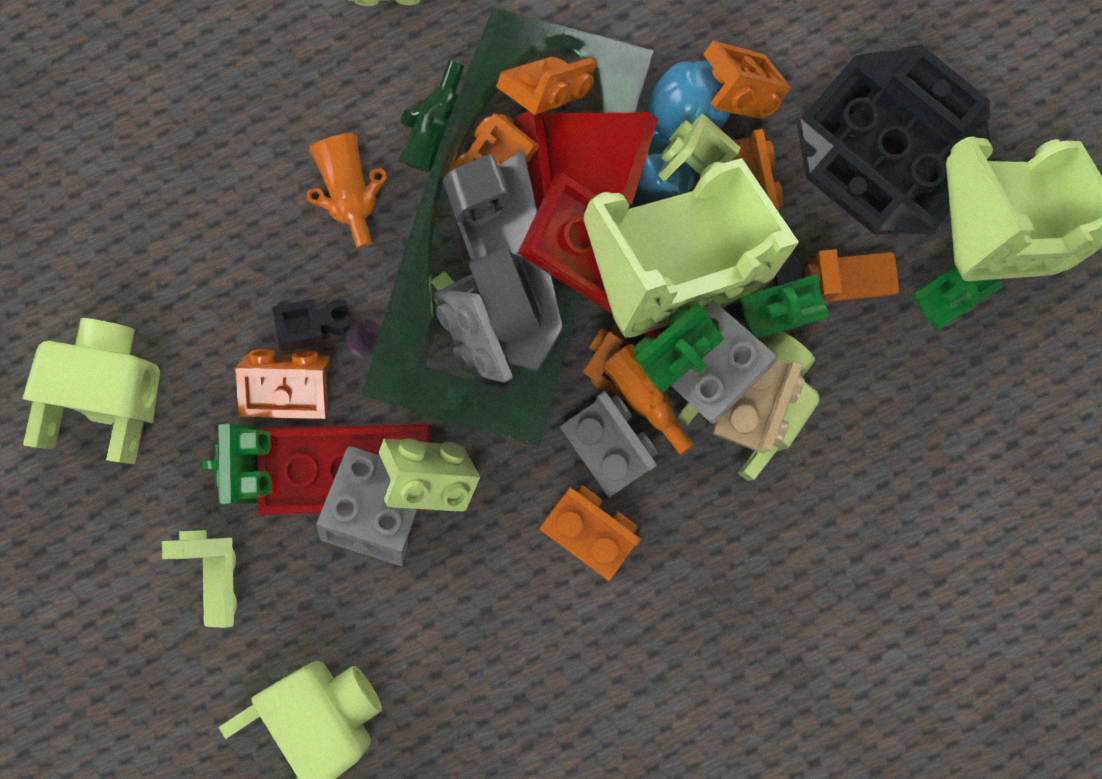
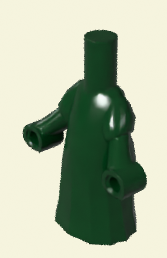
[398,60,464,176]

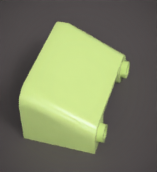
[946,137,1102,281]
[583,158,799,338]

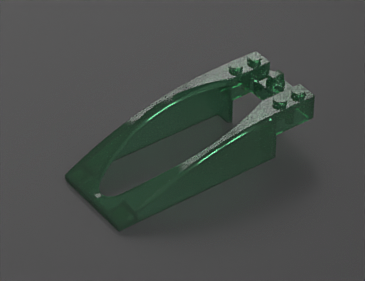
[361,8,654,448]

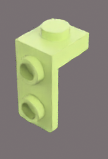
[658,113,741,181]
[162,530,237,628]

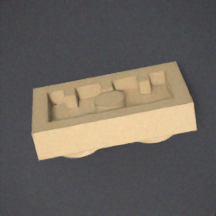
[712,359,805,454]

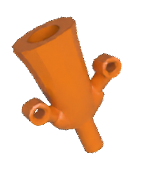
[307,133,388,249]
[602,344,695,456]

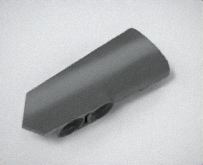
[443,150,563,372]

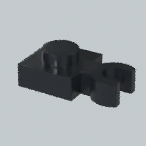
[272,299,352,352]

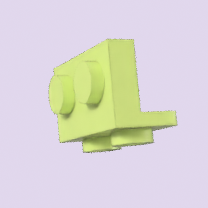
[379,438,480,511]

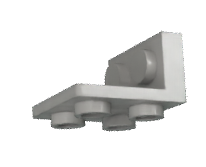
[434,274,513,383]
[670,300,777,424]
[560,391,658,498]
[316,447,418,566]

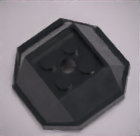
[797,44,990,234]

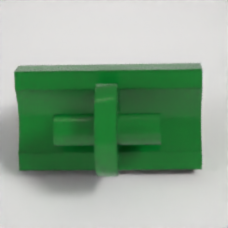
[911,266,1004,331]
[738,274,830,339]
[633,303,725,394]
[202,424,272,504]

